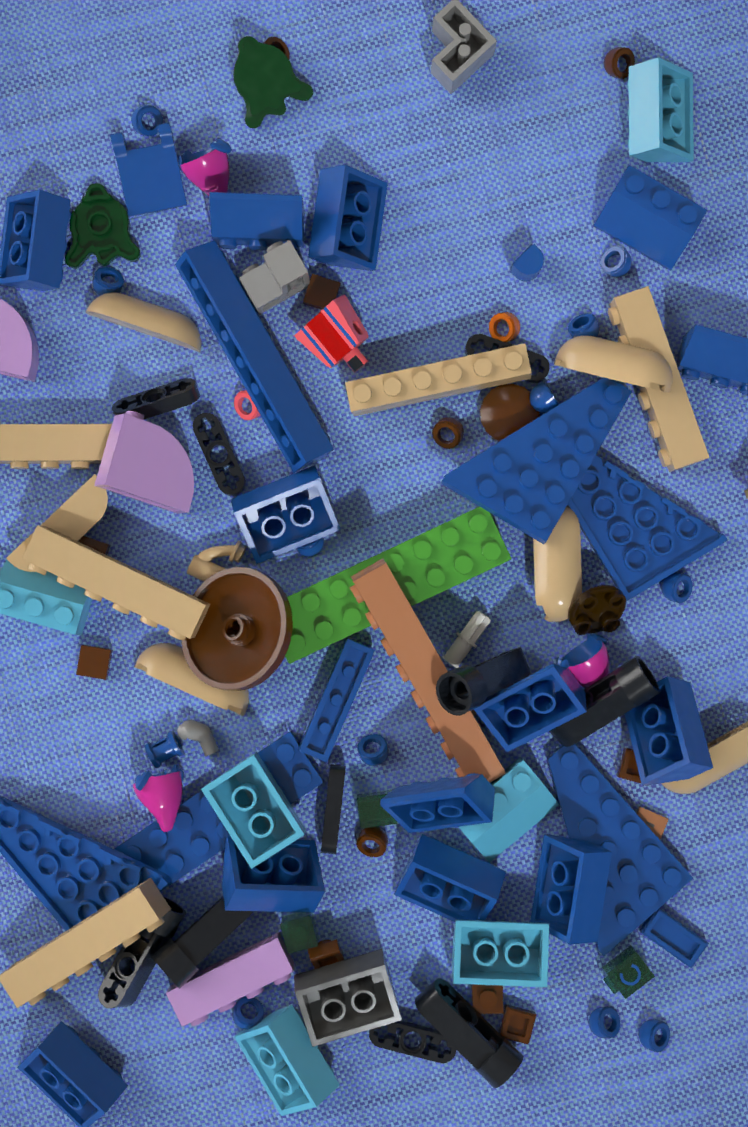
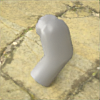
[177,720,219,757]

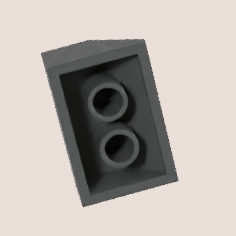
[294,949,402,1047]

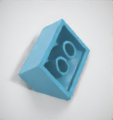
[627,57,694,162]
[0,552,92,635]
[201,752,306,869]
[459,757,559,863]
[452,919,549,987]
[234,1005,340,1116]

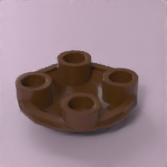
[480,384,540,442]

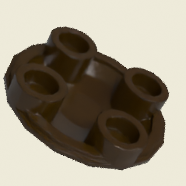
[569,585,626,635]

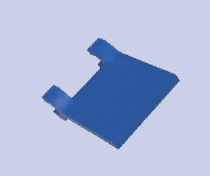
[110,123,187,217]

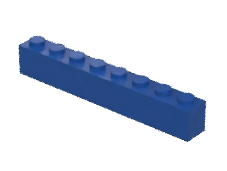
[175,240,334,473]

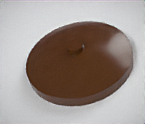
[181,567,293,691]

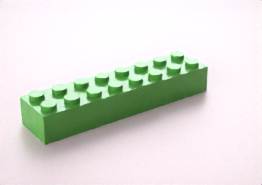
[285,506,512,664]

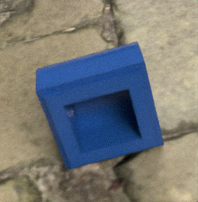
[510,244,544,281]

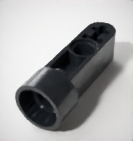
[436,647,532,716]
[549,656,661,747]
[98,896,186,1008]
[151,896,254,989]
[415,978,524,1088]

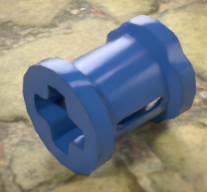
[144,730,185,768]

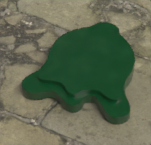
[233,36,313,128]
[65,183,141,269]

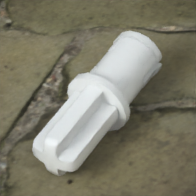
[442,611,491,668]

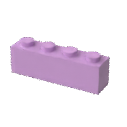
[166,932,295,1027]

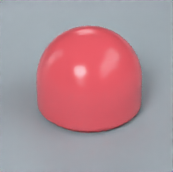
[234,390,260,420]

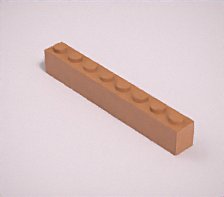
[349,558,506,782]

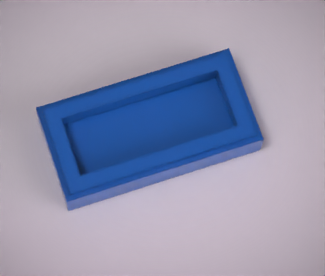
[639,908,709,968]

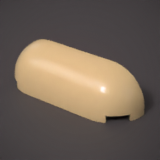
[86,292,202,352]
[554,335,673,393]
[6,474,108,572]
[533,506,582,622]
[134,643,249,716]
[661,721,748,794]

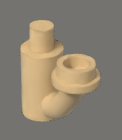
[187,540,246,582]

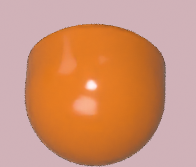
[489,312,520,342]

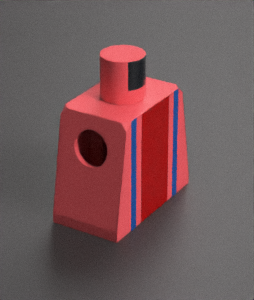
[294,294,369,373]

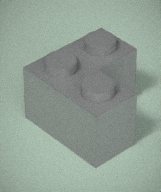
[431,0,497,94]
[239,240,310,315]

